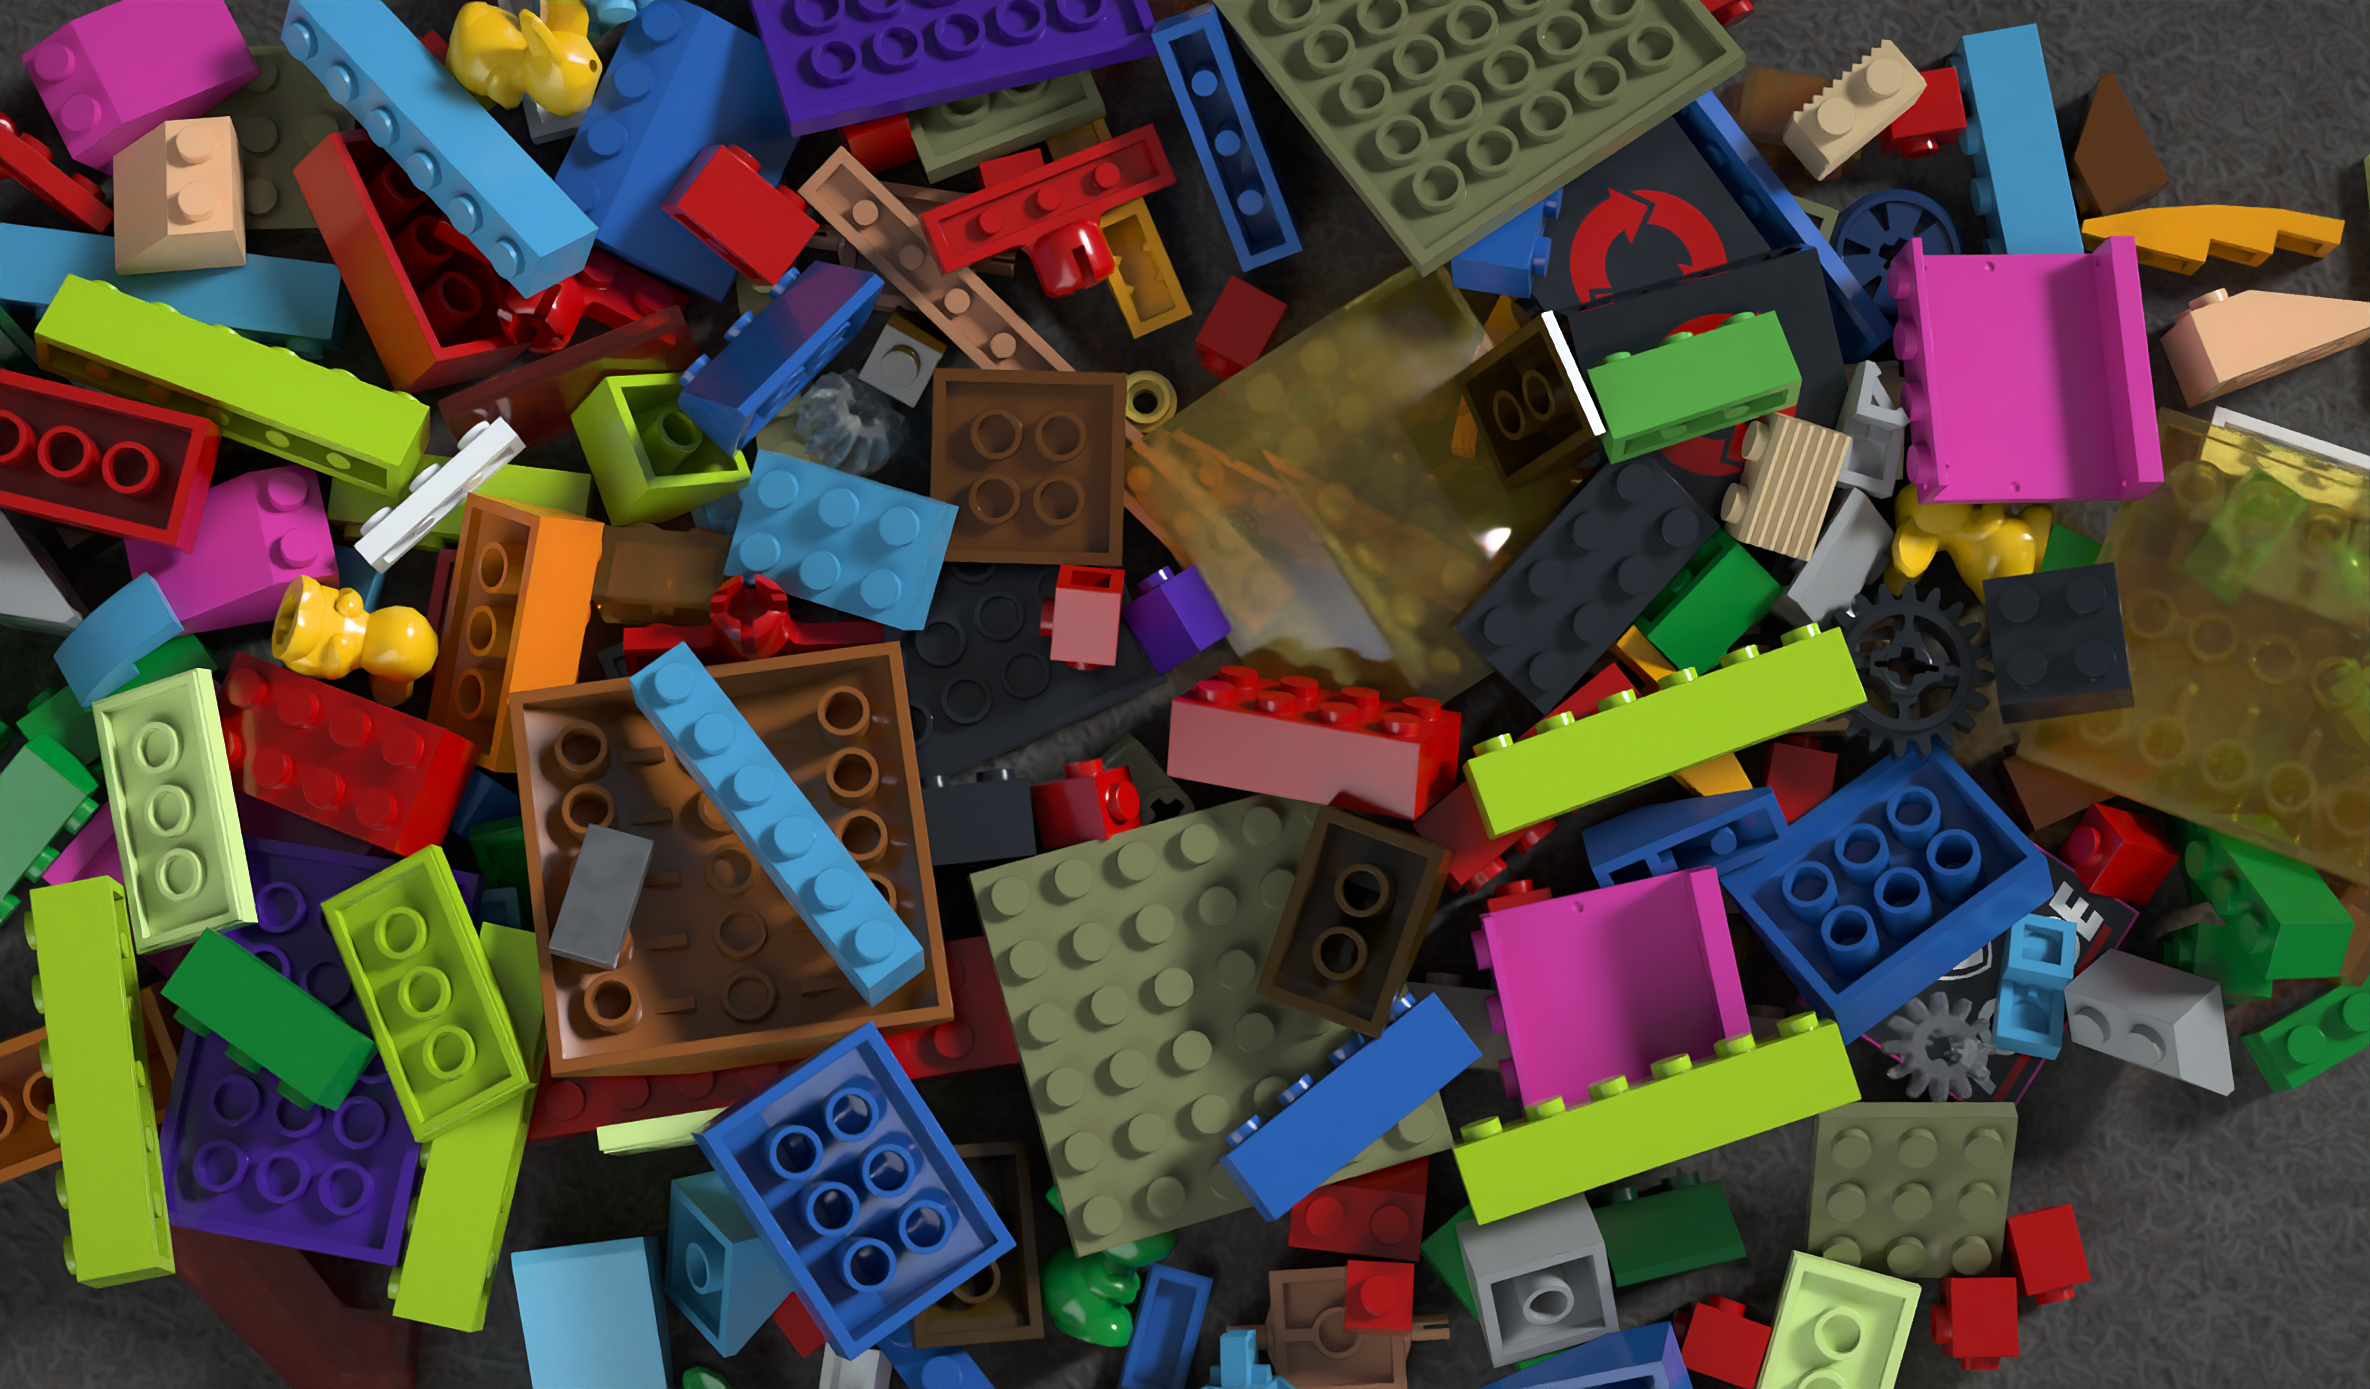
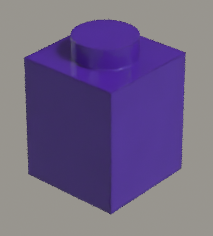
[1121,563,1237,675]

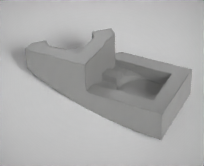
[1835,360,1910,499]

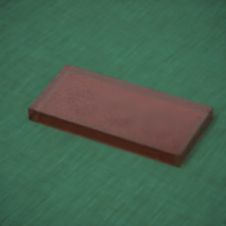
[438,305,702,451]

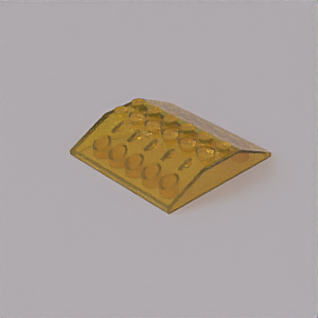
[1125,264,1582,705]
[2016,406,2370,889]

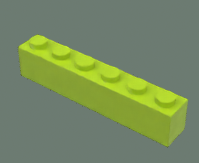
[34,273,430,501]
[1462,622,1868,841]
[24,875,176,1289]
[388,922,548,1332]
[1450,1011,1862,1226]

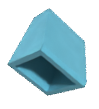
[511,1237,675,1389]

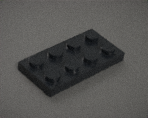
[1448,453,1720,716]

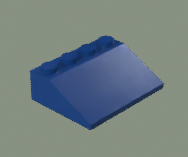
[554,0,804,305]
[1718,739,2055,1047]
[691,1020,1017,1361]

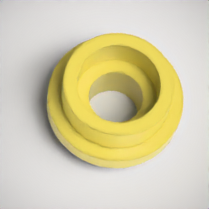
[1126,371,1177,434]

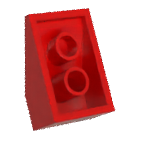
[1286,1155,1429,1262]

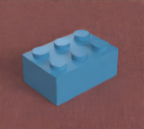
[723,449,959,630]

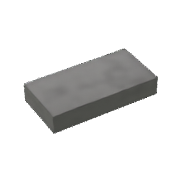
[548,823,655,971]

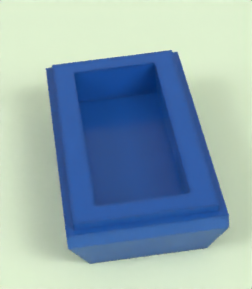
[1117,1263,1213,1389]

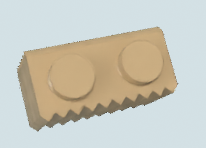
[1782,40,1927,181]
[1721,412,1851,562]

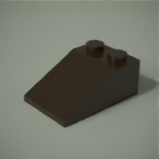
[1454,310,1606,493]
[1255,805,1457,1039]
[907,1140,1044,1349]

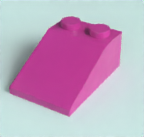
[20,0,262,177]
[124,464,339,637]

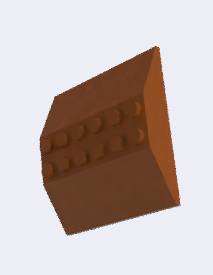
[508,641,954,1077]

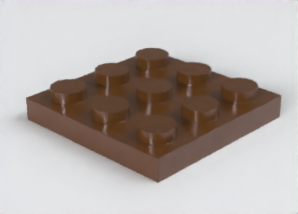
[930,368,1127,566]

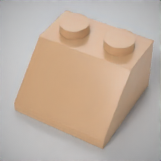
[113,116,247,275]

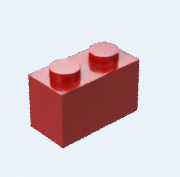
[659,144,820,287]

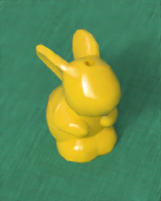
[445,0,602,118]
[1883,482,2052,607]
[272,574,439,707]

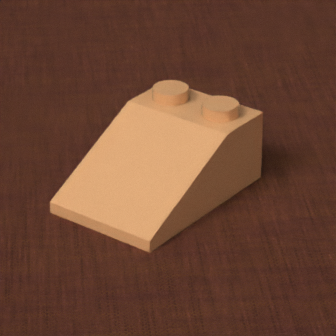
[2160,288,2370,408]

